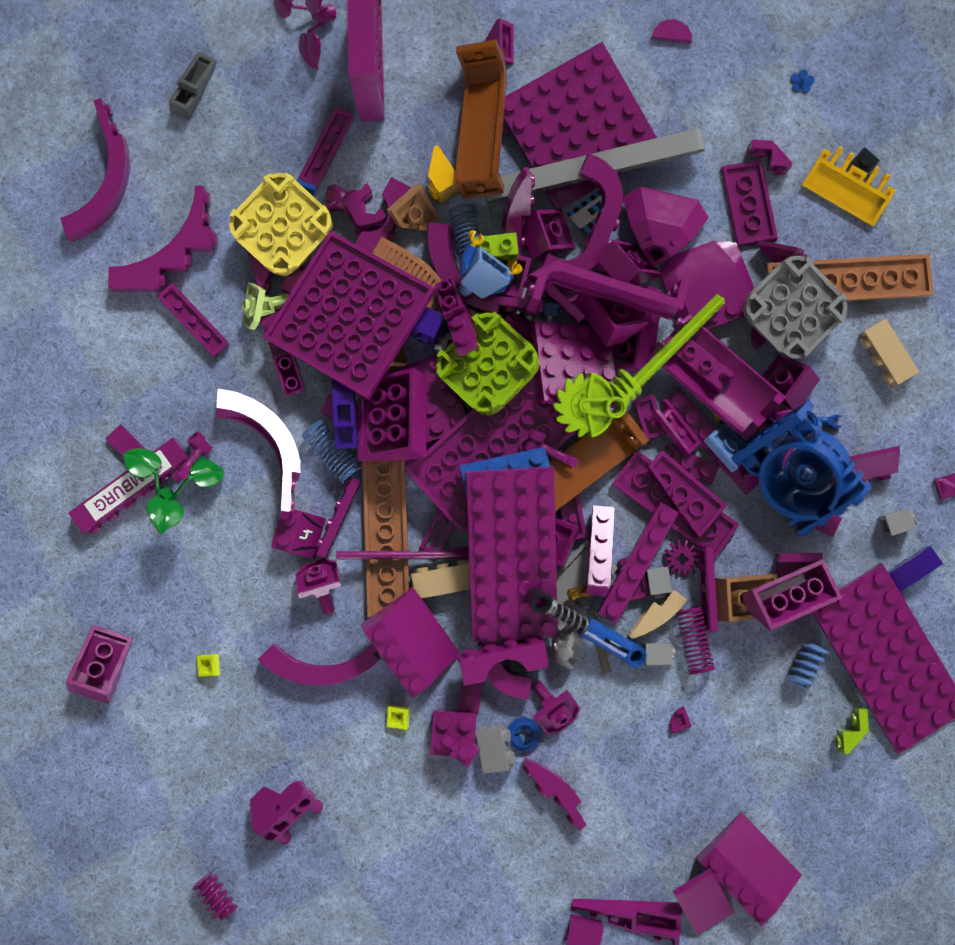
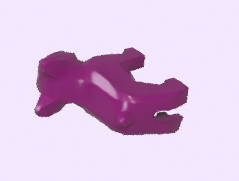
[325,183,387,235]

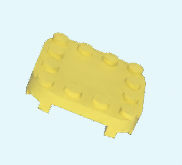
[229,173,333,277]

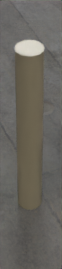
[587,610,611,674]

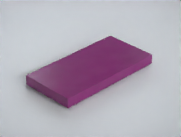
[721,159,778,247]

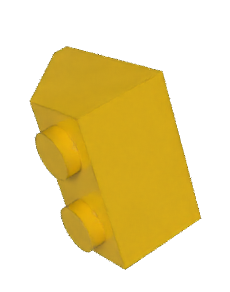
[427,145,460,204]

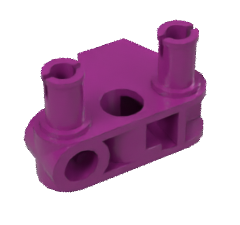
[250,781,323,845]

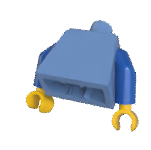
[458,230,522,298]

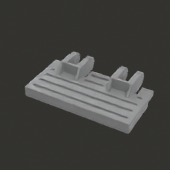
[557,540,618,631]

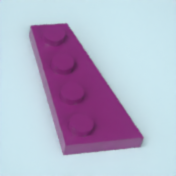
[647,450,727,538]

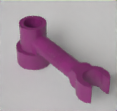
[524,428,578,467]
[172,431,212,482]

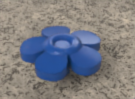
[791,69,815,93]

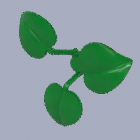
[123,448,225,534]

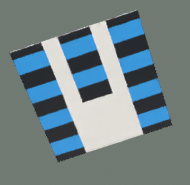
[567,190,602,235]

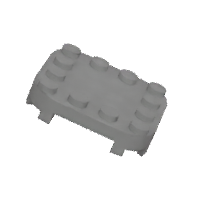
[742,256,847,359]

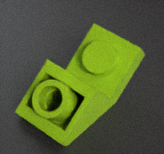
[835,707,869,754]

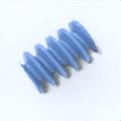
[786,642,829,690]

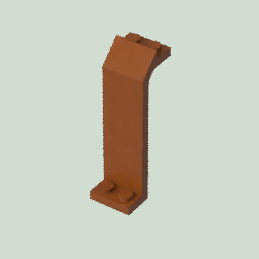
[455,39,507,198]
[549,410,649,511]

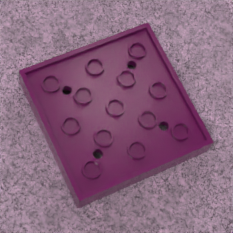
[347,0,385,122]

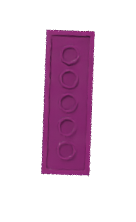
[611,450,740,559]

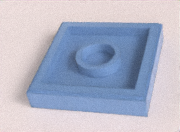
[704,421,745,472]

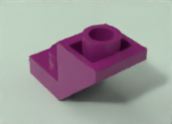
[747,139,792,175]

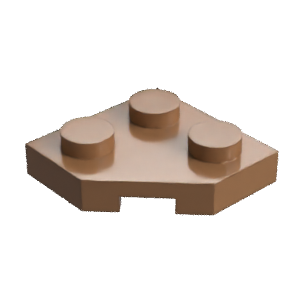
[387,184,440,231]

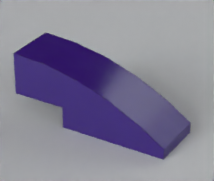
[888,546,943,592]

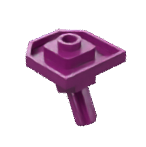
[295,558,341,614]
[531,680,581,735]

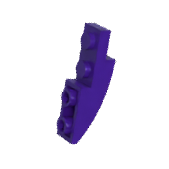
[332,379,358,449]

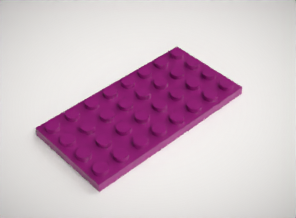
[405,372,578,534]
[466,466,558,643]
[811,563,955,754]

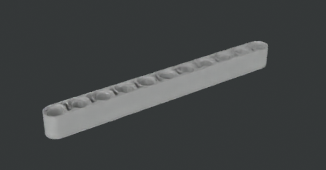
[484,129,705,204]

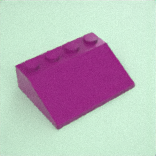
[358,368,427,461]
[360,587,460,698]
[696,812,802,927]

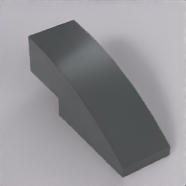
[169,52,217,120]

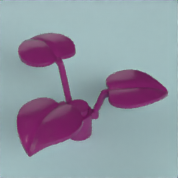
[274,0,336,70]

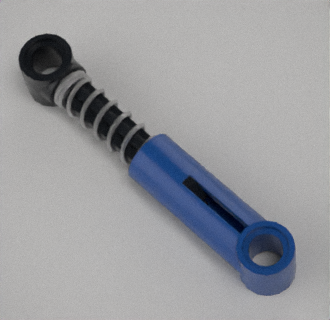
[525,587,647,668]

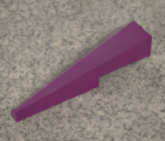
[572,898,683,945]

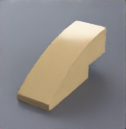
[627,590,687,639]

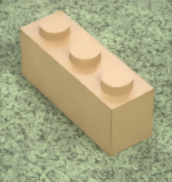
[859,319,919,387]
[411,559,470,598]

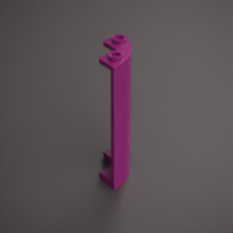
[650,314,786,441]

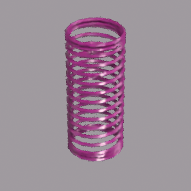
[676,606,716,675]

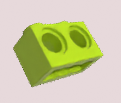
[473,233,519,262]

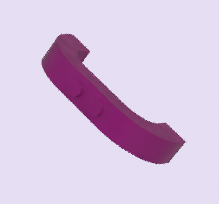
[539,153,623,271]
[478,641,531,699]

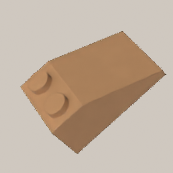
[715,574,777,622]

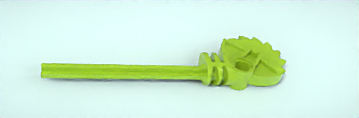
[553,294,725,438]

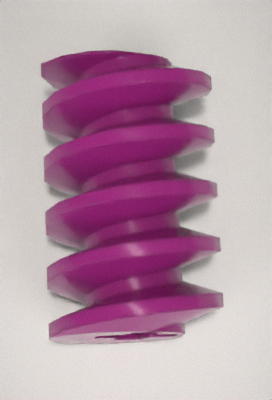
[192,870,238,921]

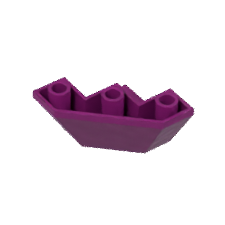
[623,187,709,267]

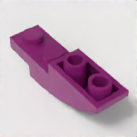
[501,167,535,255]
[434,275,479,357]
[260,311,306,397]
[522,758,587,830]

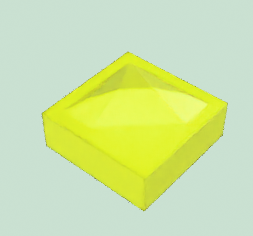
[196,654,220,677]
[386,705,410,730]

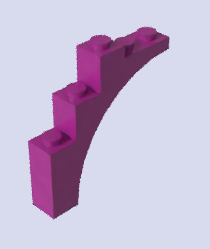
[108,186,218,292]

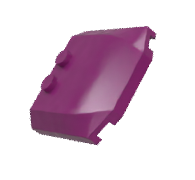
[660,240,754,330]

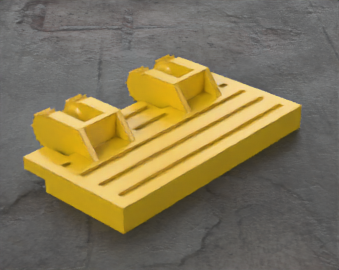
[802,145,896,227]

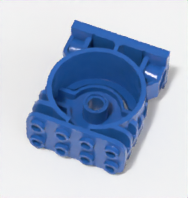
[731,399,871,537]

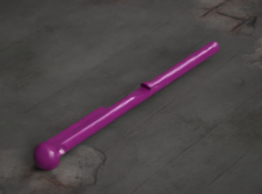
[336,547,469,560]

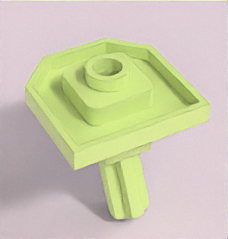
[242,282,290,330]

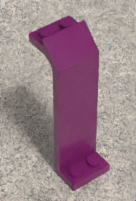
[523,261,690,320]

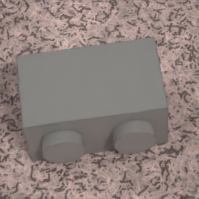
[476,724,515,774]

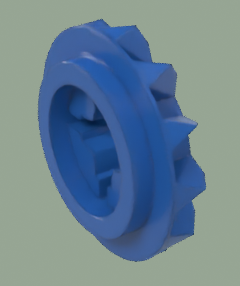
[508,717,541,752]

